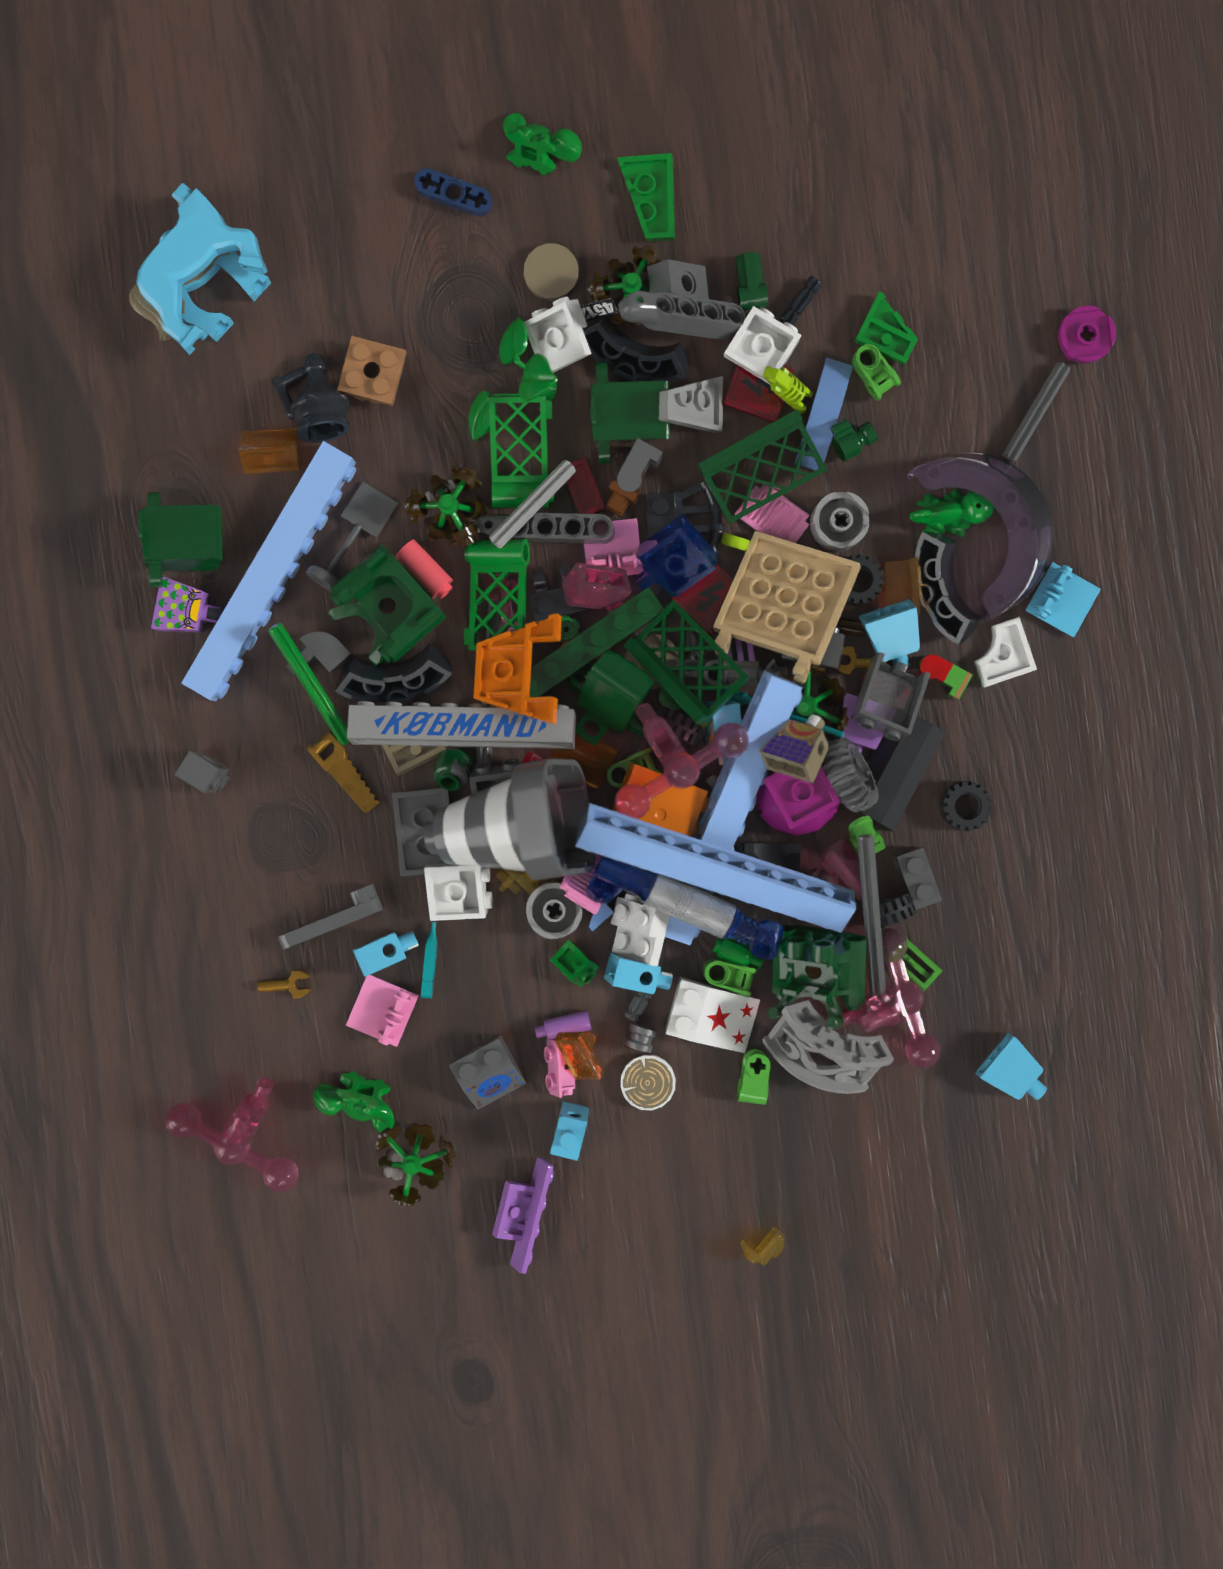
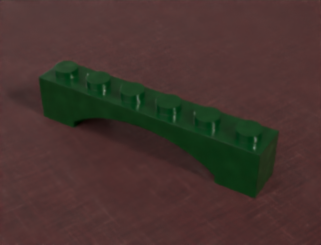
[530,587,664,697]

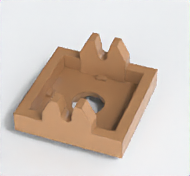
[337,336,407,406]

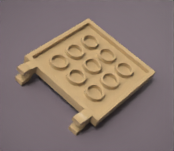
[713,531,860,684]

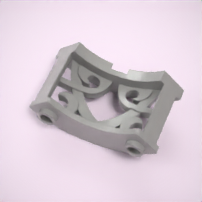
[762,1000,894,1094]

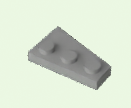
[659,376,723,433]

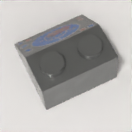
[449,1034,527,1110]

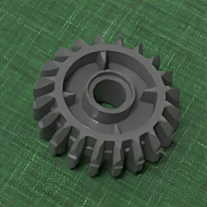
[822,738,879,813]

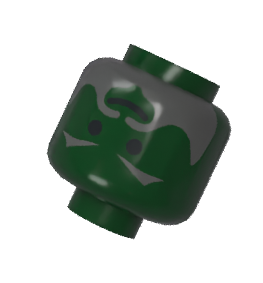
[433,749,472,791]

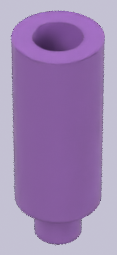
[535,1010,592,1040]

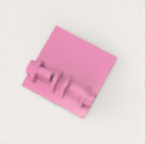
[584,518,643,580]
[346,975,419,1047]

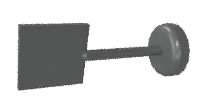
[306,482,398,592]

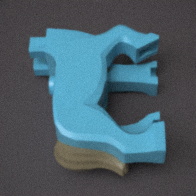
[129,183,271,355]

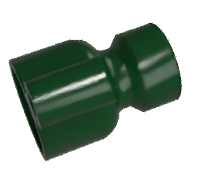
[830,419,878,462]

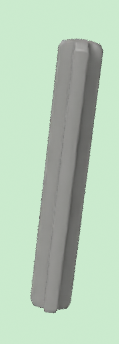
[489,460,575,548]

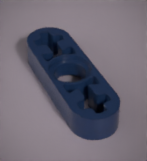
[414,168,493,217]

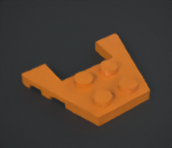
[474,614,562,725]

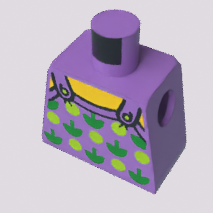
[151,577,222,632]

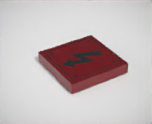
[723,365,794,423]
[670,557,733,636]

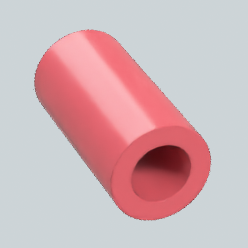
[395,539,453,599]

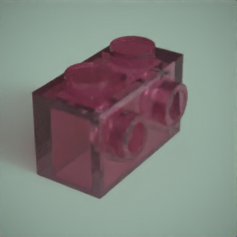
[562,563,632,611]

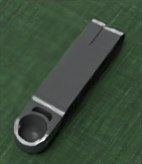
[618,291,746,340]
[477,513,615,544]

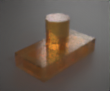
[554,1031,604,1080]

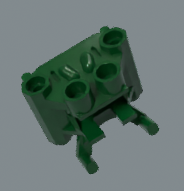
[328,544,446,666]
[768,924,866,1028]

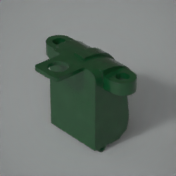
[590,362,670,464]
[138,492,223,588]
[568,650,654,746]

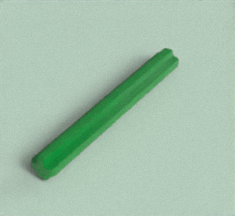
[269,623,350,745]

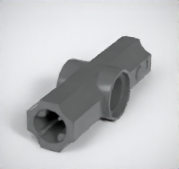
[674,659,762,686]

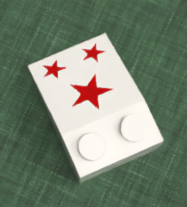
[665,976,760,1053]

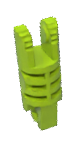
[762,366,813,414]

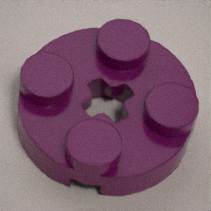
[1058,305,1116,364]

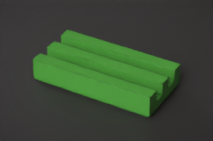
[883,933,942,991]

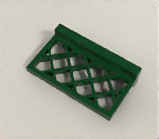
[696,409,827,524]
[623,600,750,728]

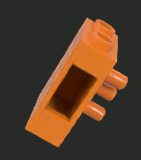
[612,762,709,838]

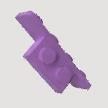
[492,1158,553,1274]

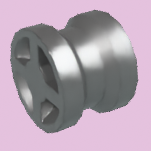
[625,1023,657,1053]

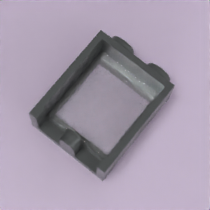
[850,652,930,741]

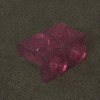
[820,839,862,900]

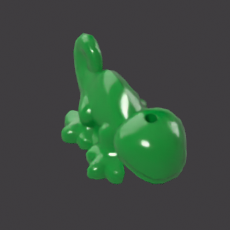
[503,113,582,176]
[909,489,994,537]
[313,1071,395,1133]

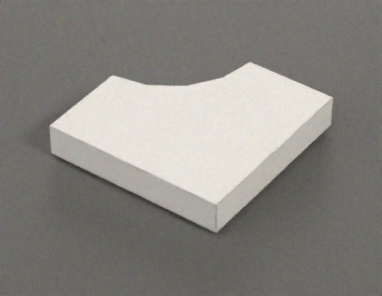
[974,617,1037,688]

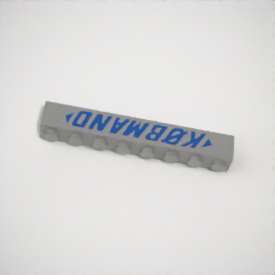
[347,701,576,749]

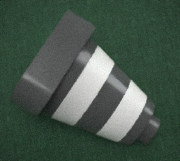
[424,759,596,880]

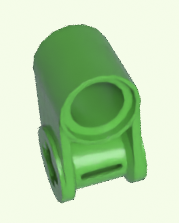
[851,344,901,401]
[606,747,661,788]
[848,816,886,859]
[702,958,758,996]
[737,1048,770,1105]

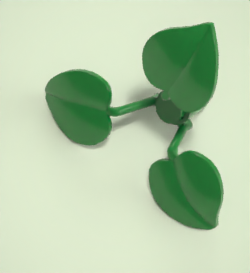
[468,317,558,442]

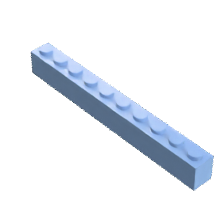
[182,441,356,701]
[665,670,802,945]
[576,804,856,933]

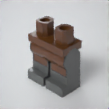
[606,438,663,517]

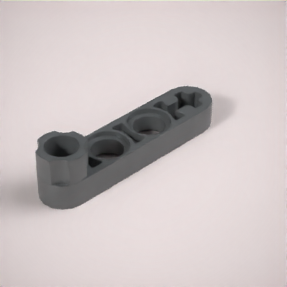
[277,884,383,950]

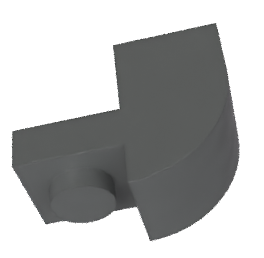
[286,632,354,675]

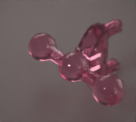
[615,703,749,819]
[835,927,940,1069]
[165,1076,299,1192]

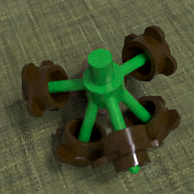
[588,245,662,327]
[405,466,488,547]

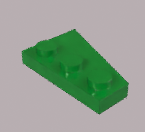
[617,153,675,242]

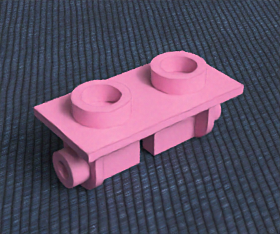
[544,1038,575,1098]

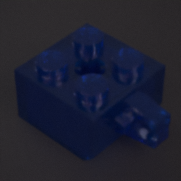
[636,514,718,597]

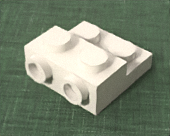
[524,297,591,373]
[724,306,801,384]
[424,863,493,921]
[610,893,670,966]

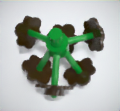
[785,663,849,737]
[375,1123,456,1206]

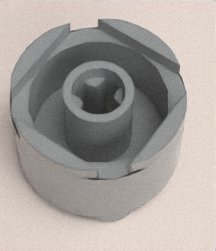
[809,492,869,552]
[526,881,583,939]

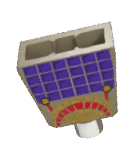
[759,715,828,783]

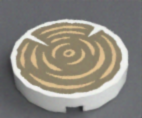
[620,1054,676,1110]

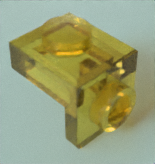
[741,1227,785,1266]

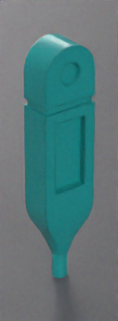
[421,922,437,999]

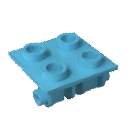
[1025,562,1101,638]

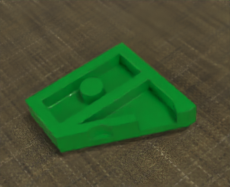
[854,291,918,366]

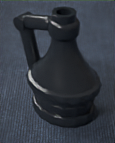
[272,353,350,443]

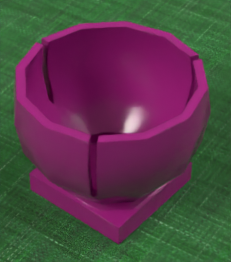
[755,763,841,836]

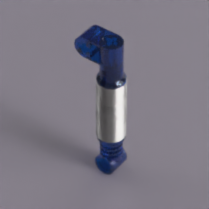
[586,855,784,960]

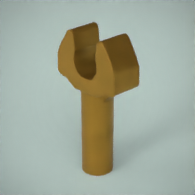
[837,646,887,675]
[258,970,311,999]

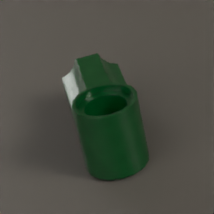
[735,252,768,311]

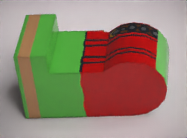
[917,655,973,700]

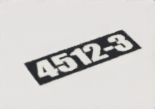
[580,298,620,322]

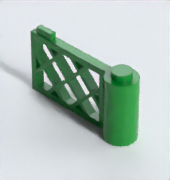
[489,395,554,509]
[464,539,530,651]

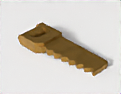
[306,731,380,813]

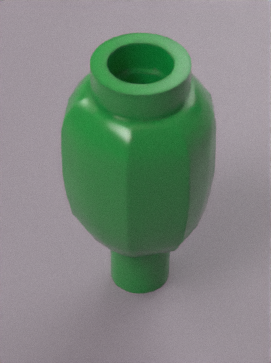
[712,936,764,969]

